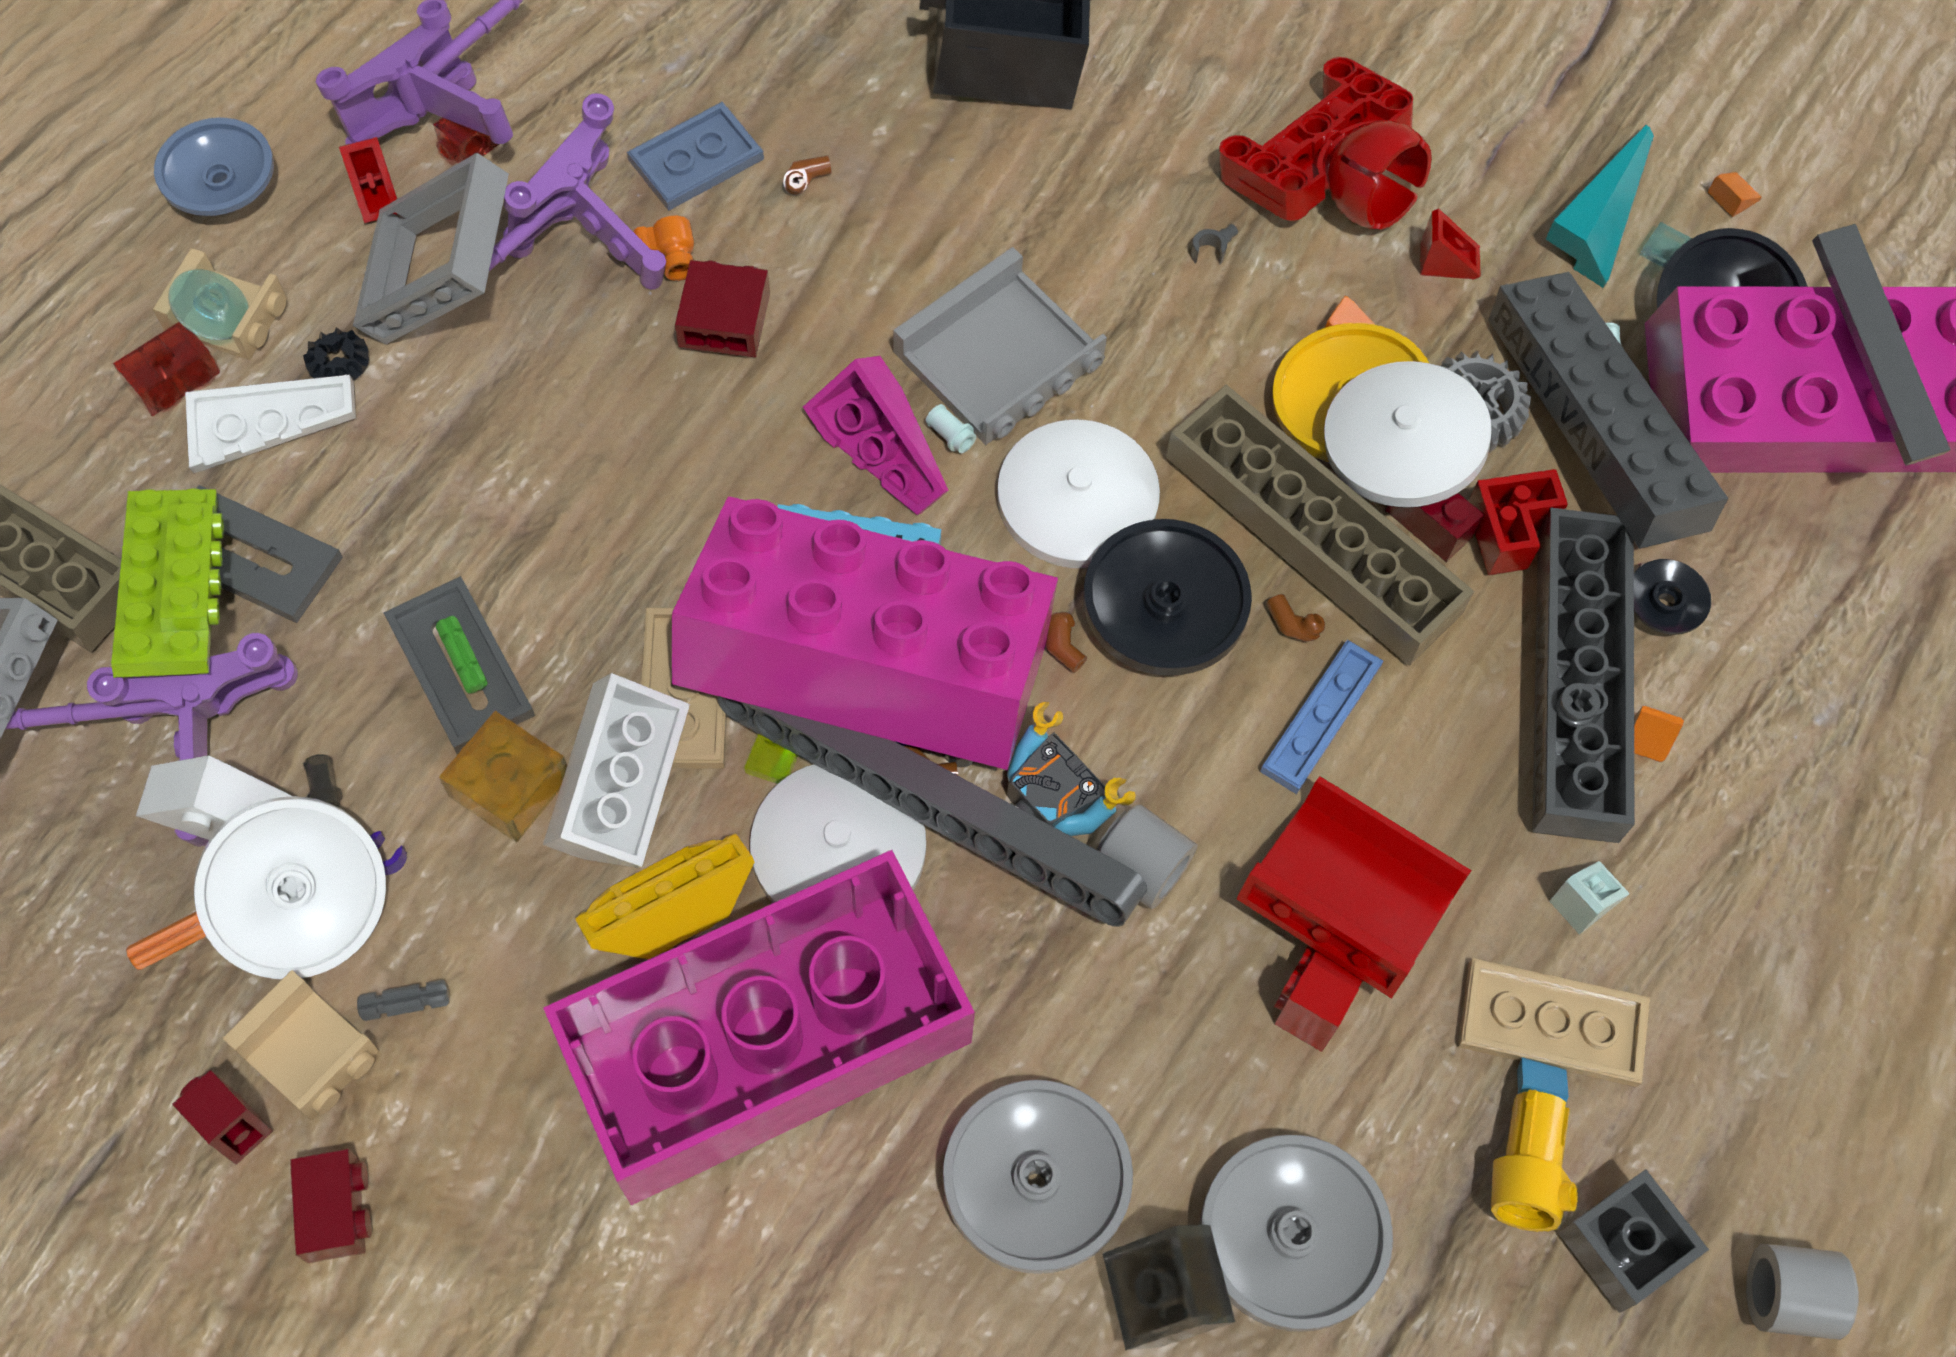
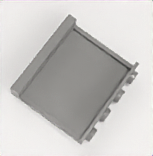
[893,247,1107,445]

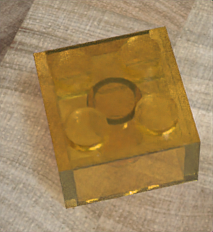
[439,711,567,843]

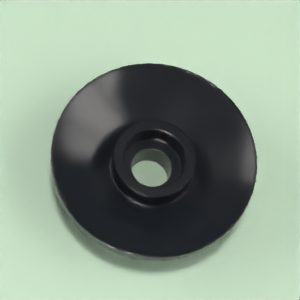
[1634,559,1711,635]

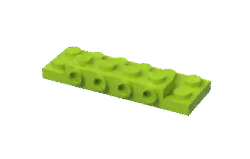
[111,488,224,678]

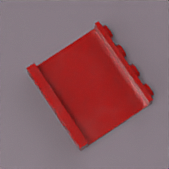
[1236,776,1472,999]

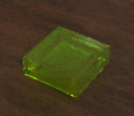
[744,734,798,784]

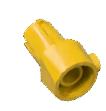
[1491,1090,1578,1232]

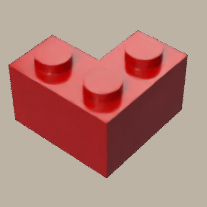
[1468,469,1568,575]
[1274,947,1363,1052]

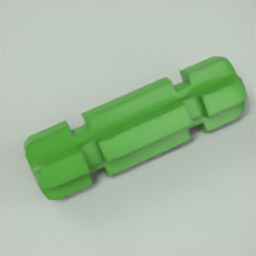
[436,616,487,694]

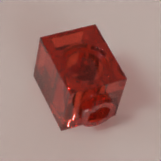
[433,117,499,163]

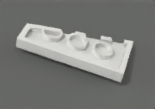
[185,375,356,473]

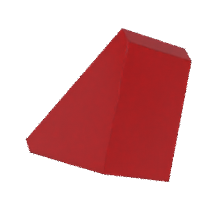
[339,137,398,223]
[1420,208,1481,280]

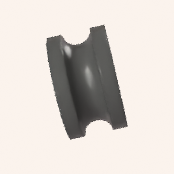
[1556,683,1601,727]

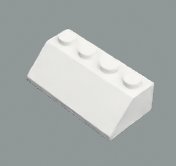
[543,673,690,868]

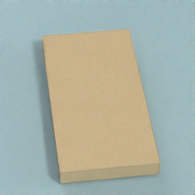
[641,608,727,769]
[1458,958,1650,1087]

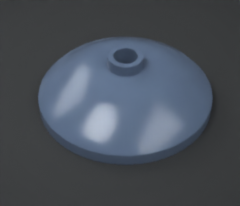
[154,118,274,216]

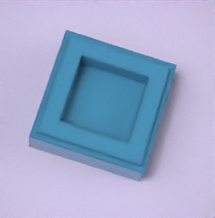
[1517,1058,1569,1102]

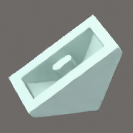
[1549,861,1630,935]

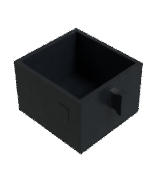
[919,0,1090,110]

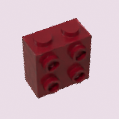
[675,260,770,358]

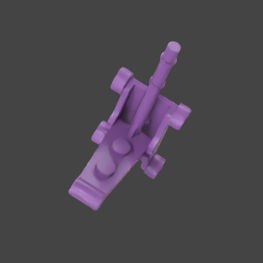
[316,0,524,145]
[489,93,666,289]
[5,633,298,847]

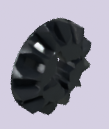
[303,327,370,381]

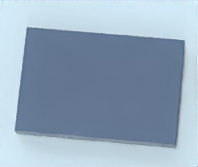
[627,102,764,211]

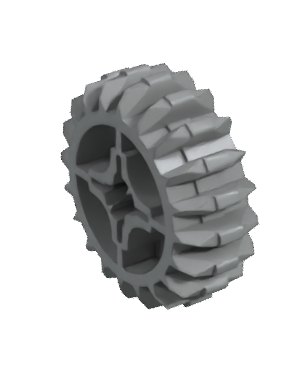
[1437,350,1531,453]

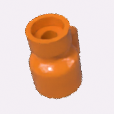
[633,215,695,281]

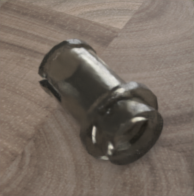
[303,754,343,807]

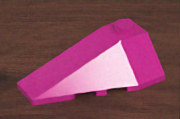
[803,356,949,515]

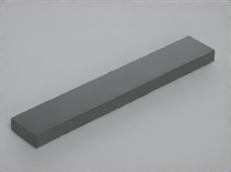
[1812,224,1951,466]

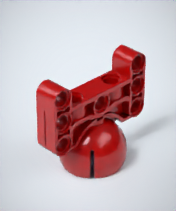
[1219,57,1432,229]

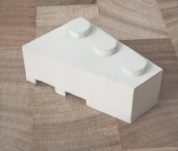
[136,755,291,840]

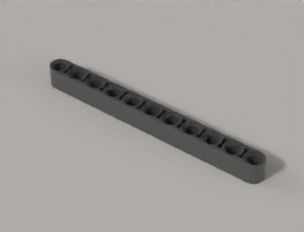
[717,696,1147,927]

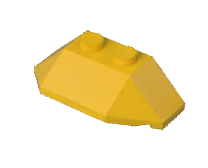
[575,834,755,960]

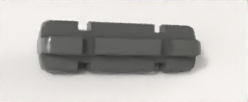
[357,980,450,1021]

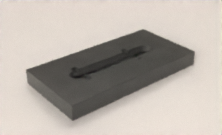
[196,485,343,623]
[384,576,535,754]

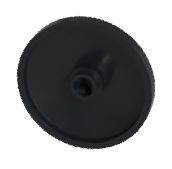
[1651,228,1808,314]
[1083,519,1252,676]

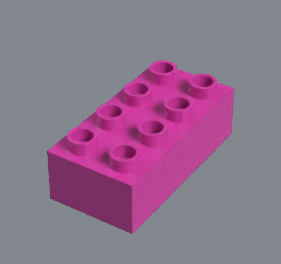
[1645,287,1956,473]
[672,496,1058,770]
[543,850,975,1206]

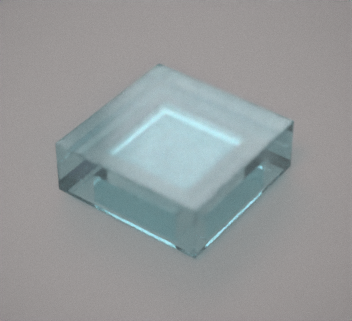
[1640,222,1692,267]

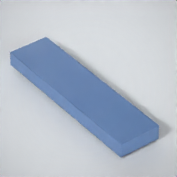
[1260,639,1383,794]

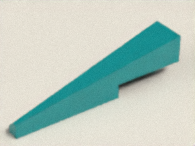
[1546,125,1654,288]

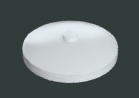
[1324,361,1492,507]
[997,420,1160,568]
[750,764,926,904]
[194,796,386,979]

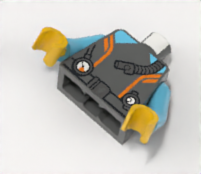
[1007,702,1136,836]

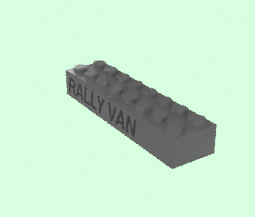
[1488,272,1729,549]
[1532,508,1635,843]

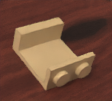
[152,248,287,360]
[222,970,380,1121]

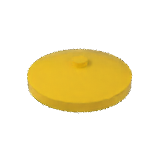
[1273,323,1429,462]

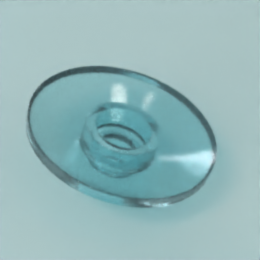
[168,269,249,340]

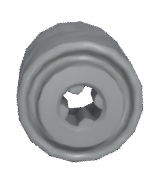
[1097,804,1198,909]
[1746,1244,1859,1340]

